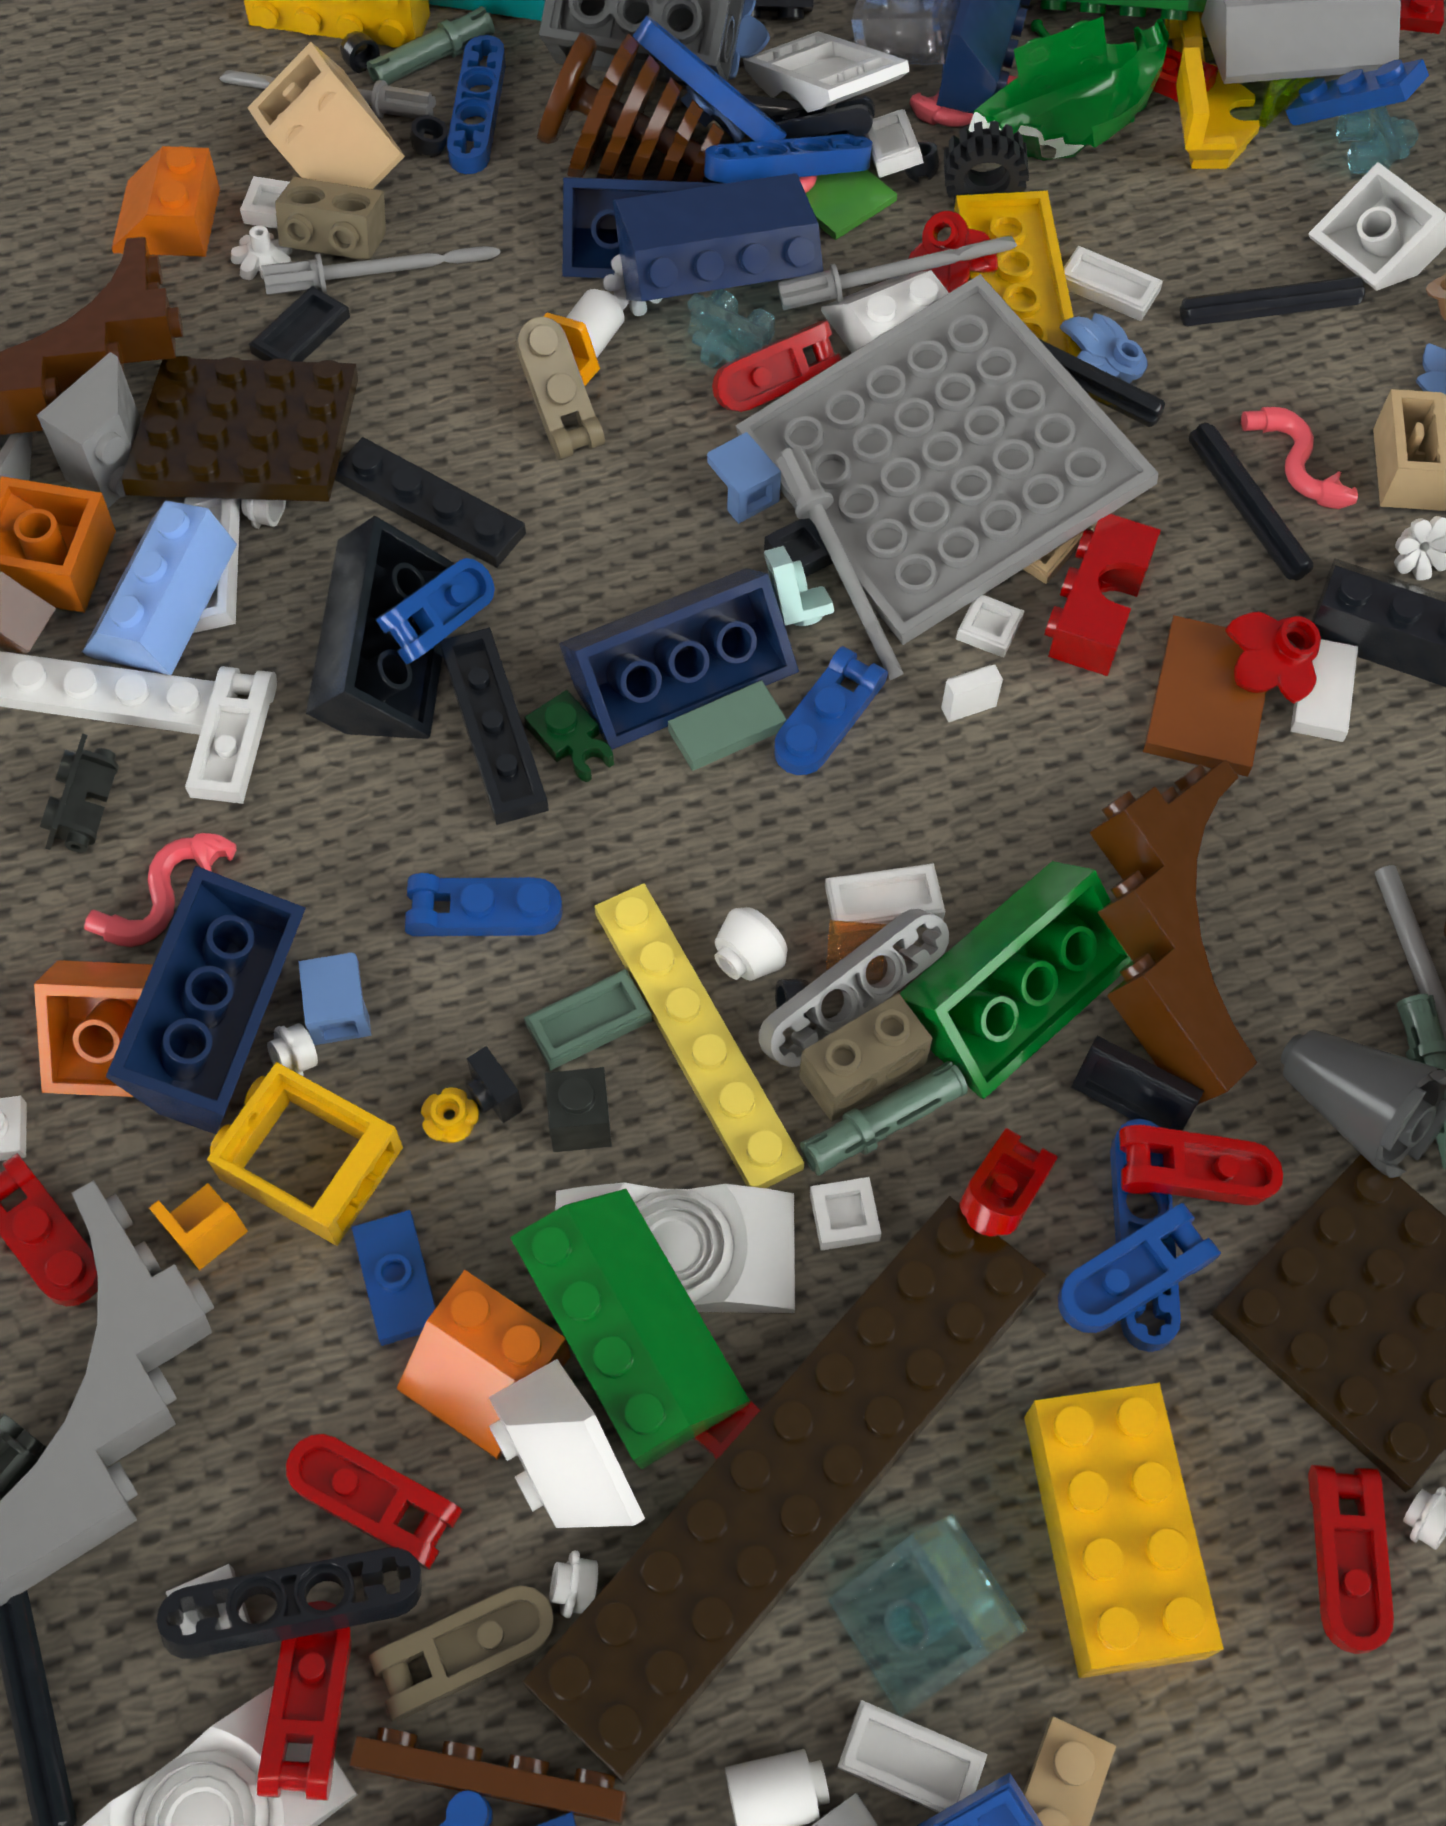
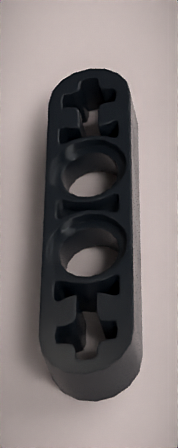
[156,1547,422,1659]

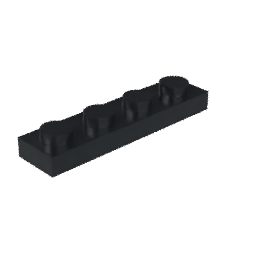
[335,437,526,568]
[440,627,549,825]

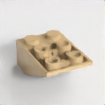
[247,42,405,189]
[1373,389,1446,511]

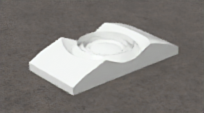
[743,31,909,113]
[555,1183,795,1313]
[82,1686,358,1826]

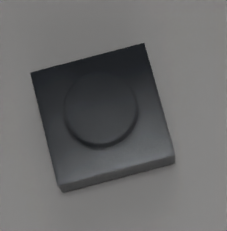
[764,518,833,577]
[466,1046,523,1123]

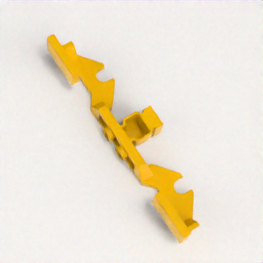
[1165,11,1260,169]

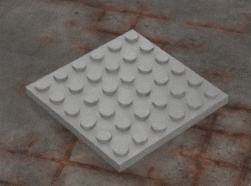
[736,274,1158,645]

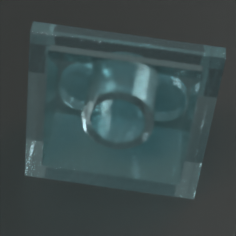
[828,1514,1028,1717]

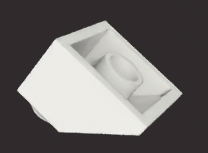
[1308,162,1446,291]
[821,270,949,353]
[489,1359,645,1528]

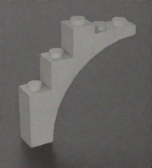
[0,1180,214,1606]

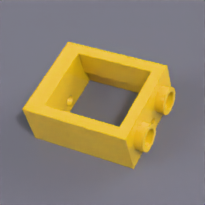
[207,1062,403,1246]

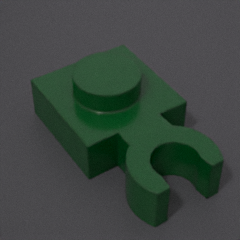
[524,690,614,782]

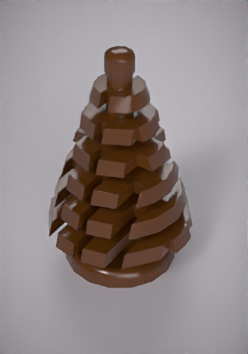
[537,32,724,183]

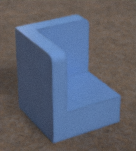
[707,432,781,524]
[298,953,372,1045]

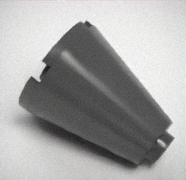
[1281,1030,1446,1178]

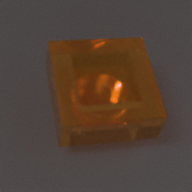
[825,920,886,981]

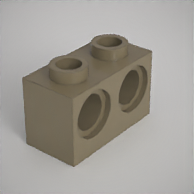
[275,177,386,260]
[799,993,933,1122]

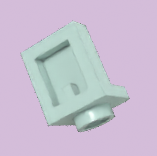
[764,546,834,626]

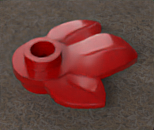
[908,211,998,293]
[1225,612,1321,704]

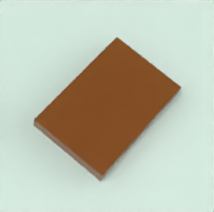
[1143,615,1266,777]

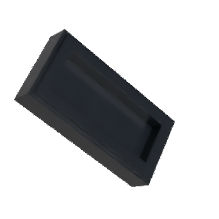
[249,286,350,362]
[1071,1035,1204,1131]

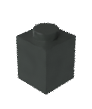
[545,1067,612,1152]

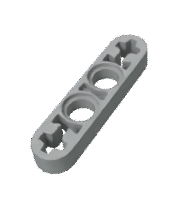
[759,909,949,1067]

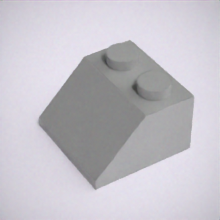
[37,352,141,508]

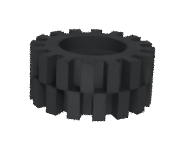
[944,121,1029,203]

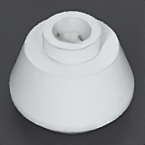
[714,907,788,981]

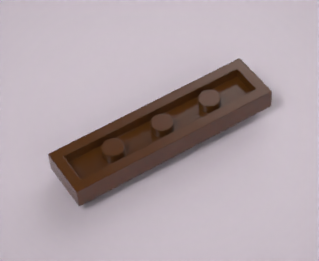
[349,1727,628,1825]

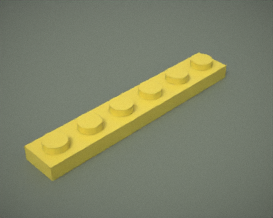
[595,883,805,1188]

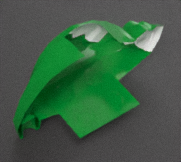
[968,16,1169,161]

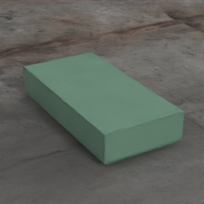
[668,680,787,771]
[524,969,652,1071]

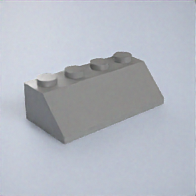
[1201,0,1401,84]

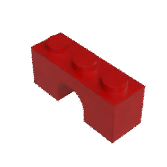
[1044,514,1161,676]

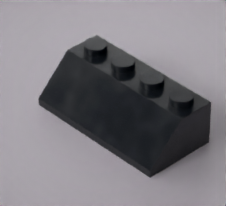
[306,516,454,739]
[1312,558,1446,687]

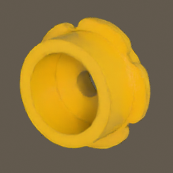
[421,1087,479,1143]

